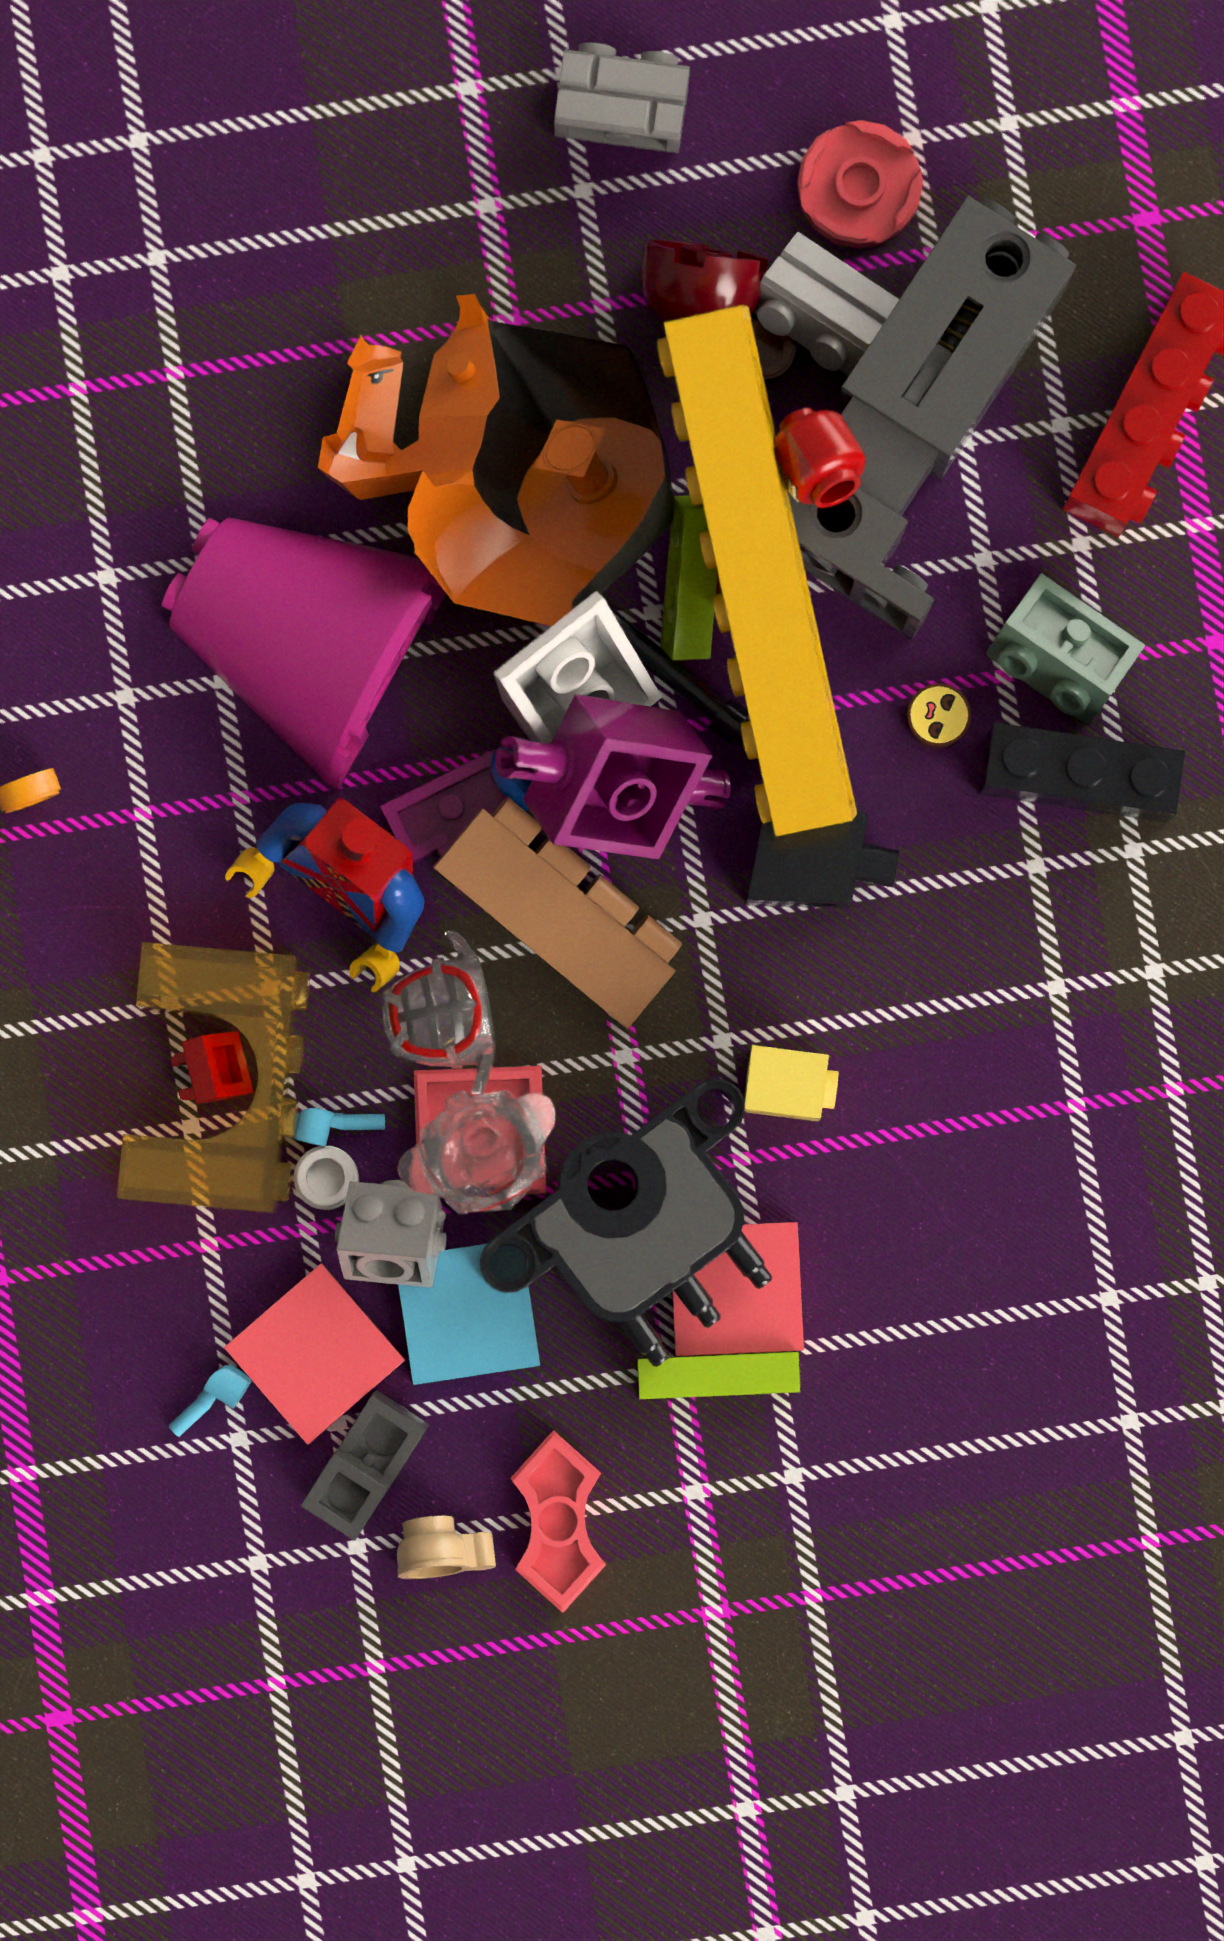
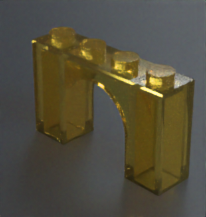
[117,942,310,1214]

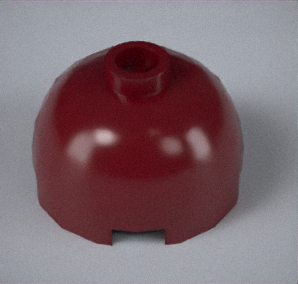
[641,239,769,322]

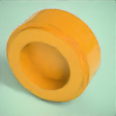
[0,768,61,813]

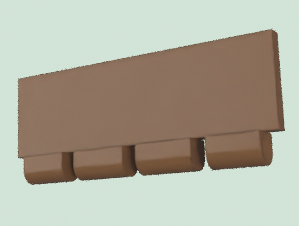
[433,797,682,1030]

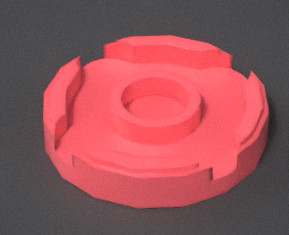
[797,120,923,249]

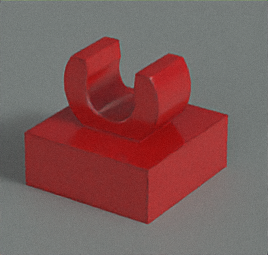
[170,1031,254,1104]

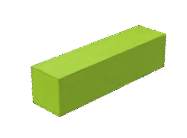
[660,495,718,660]
[637,1352,800,1399]

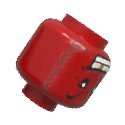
[773,408,866,508]

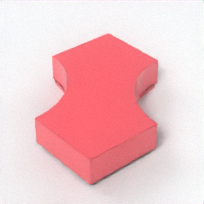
[511,1430,606,1613]

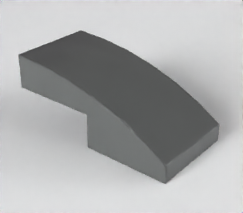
[301,1390,430,1541]

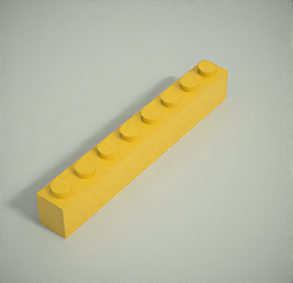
[658,306,857,837]

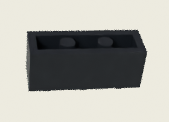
[979,722,1185,823]

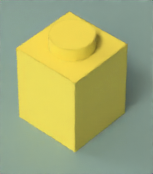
[744,1045,839,1122]

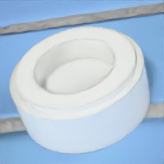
[294,1146,359,1210]

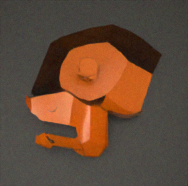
[318,294,673,626]

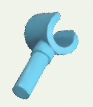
[293,1108,385,1147]
[169,1365,252,1437]

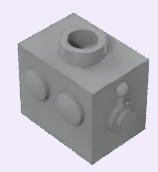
[335,1180,446,1288]

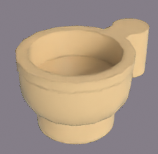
[397,1516,496,1579]

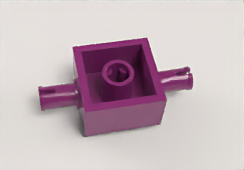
[495,694,731,859]

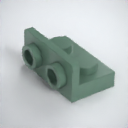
[986,573,1146,725]

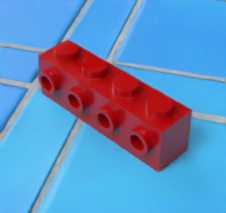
[1062,271,1224,538]

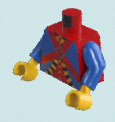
[225,798,425,993]

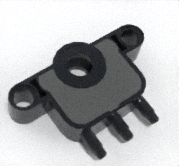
[479,1079,772,1367]

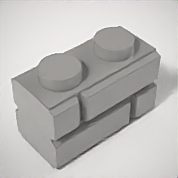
[554,43,690,153]
[753,232,899,376]

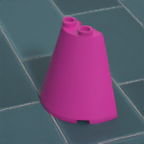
[162,518,446,790]

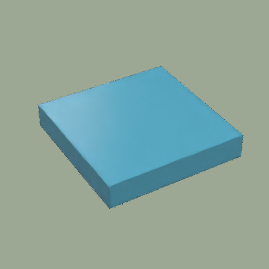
[398,1244,541,1385]

